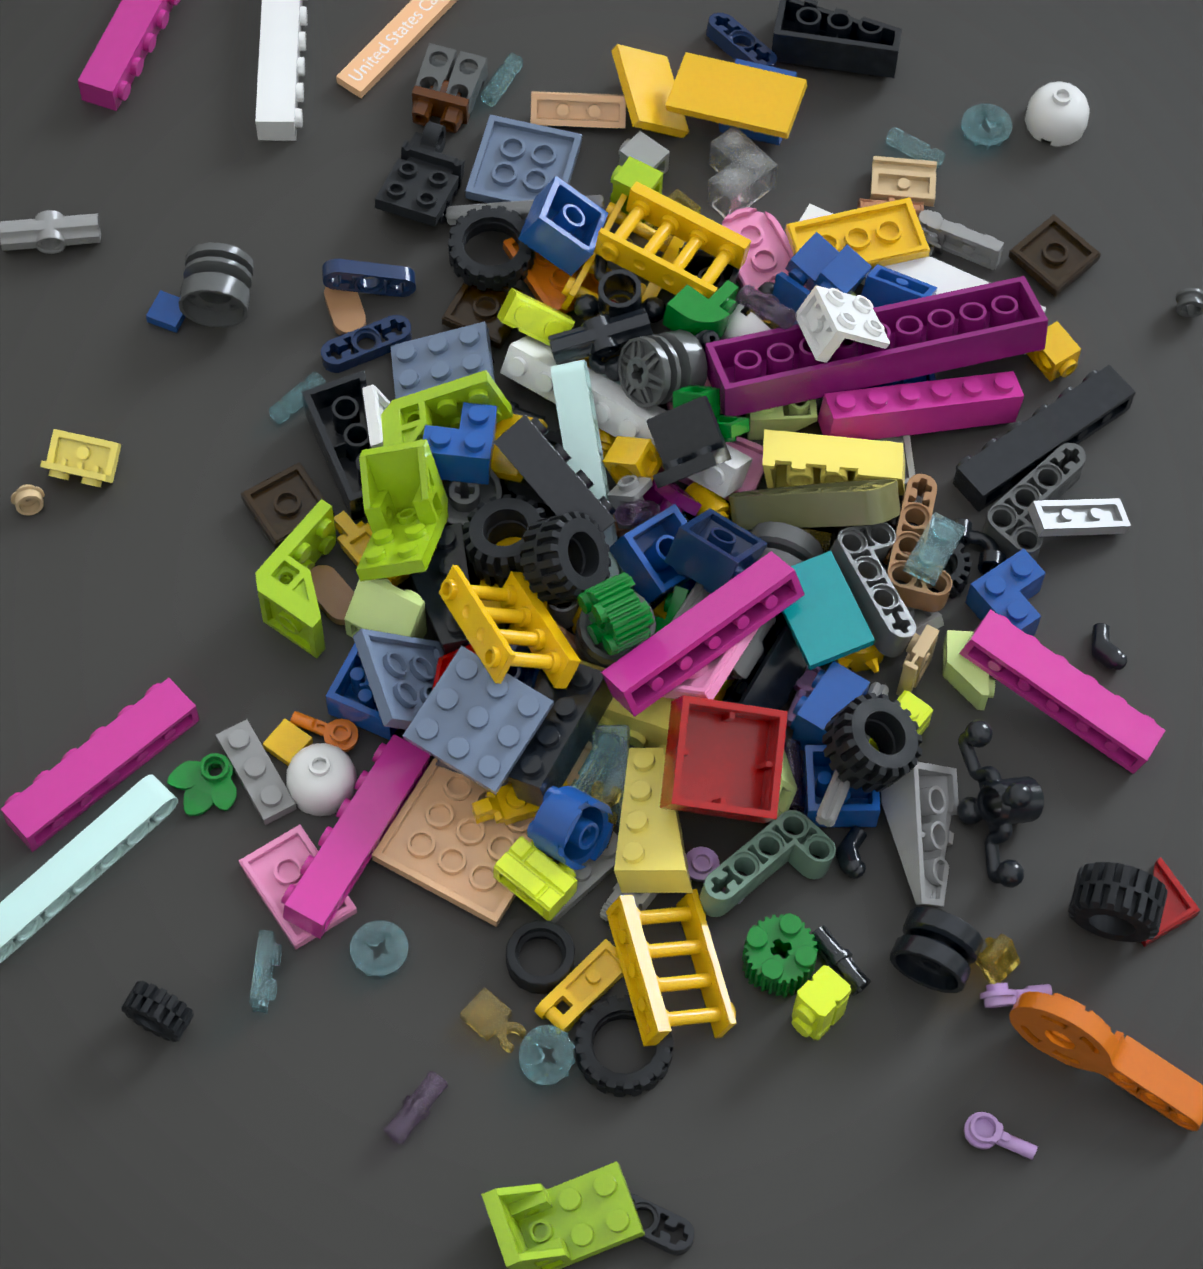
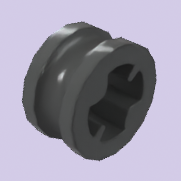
[1176,288,1203,317]

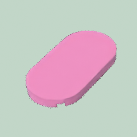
[722,207,806,317]

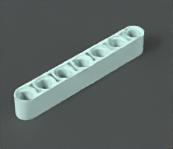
[551,359,623,578]
[0,775,178,963]

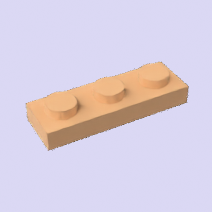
[530,91,626,129]

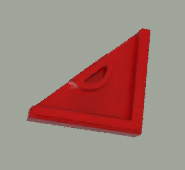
[1141,857,1200,947]

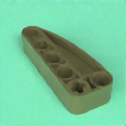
[728,479,901,530]

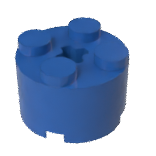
[527,786,613,870]

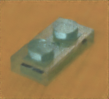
[903,512,966,586]
[250,930,282,1013]

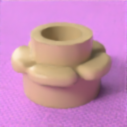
[11,484,45,516]

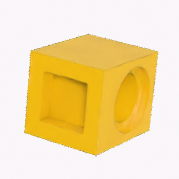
[1026,321,1081,382]
[602,436,663,484]

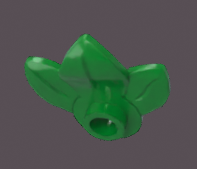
[167,753,237,816]

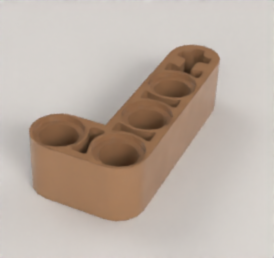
[886,474,952,612]

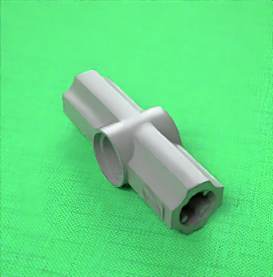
[0,210,101,254]

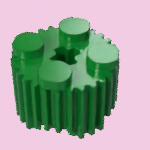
[577,572,655,656]
[742,913,818,998]

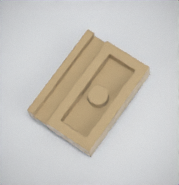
[870,156,937,207]
[896,624,940,696]

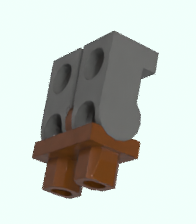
[412,43,488,133]

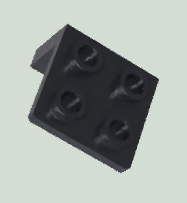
[647,396,732,488]

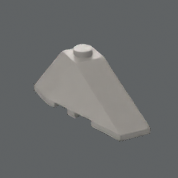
[880,762,959,907]

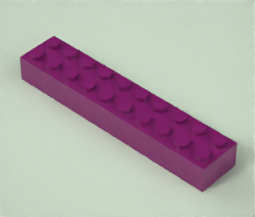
[705,276,1048,416]

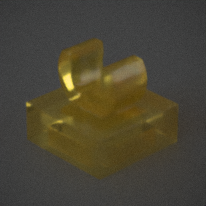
[976,933,1021,984]

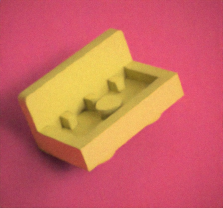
[40,429,122,488]

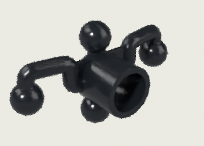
[574,238,666,381]
[957,720,1044,888]

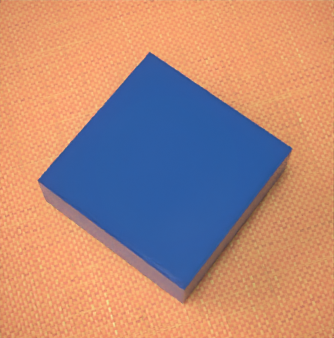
[146,290,185,333]

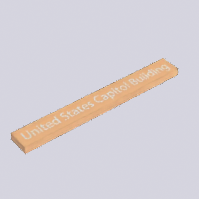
[336,0,458,98]

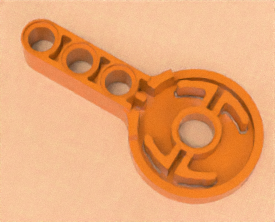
[1009,992,1203,1131]

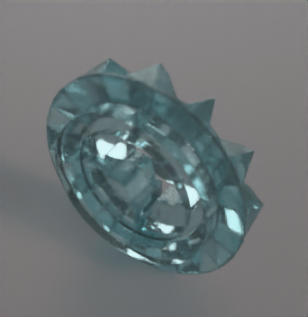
[961,103,1012,149]
[350,920,409,978]
[519,1025,576,1085]

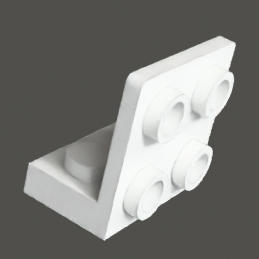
[794,285,890,363]

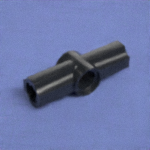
[548,308,653,365]

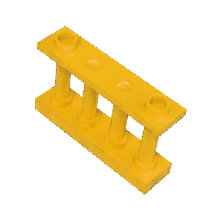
[594,181,751,299]
[561,193,685,311]
[439,565,581,689]
[606,889,737,1046]

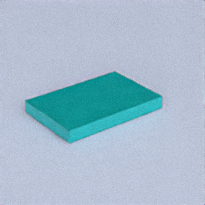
[782,551,875,670]

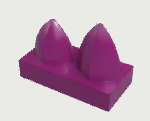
[643,472,702,517]

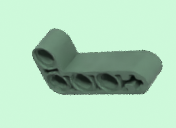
[699,810,836,917]

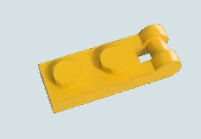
[534,939,624,1037]

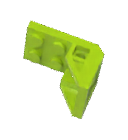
[381,370,513,446]
[356,439,449,582]
[255,499,336,659]
[481,1161,645,1269]

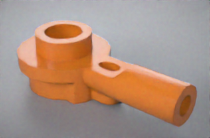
[290,711,359,753]

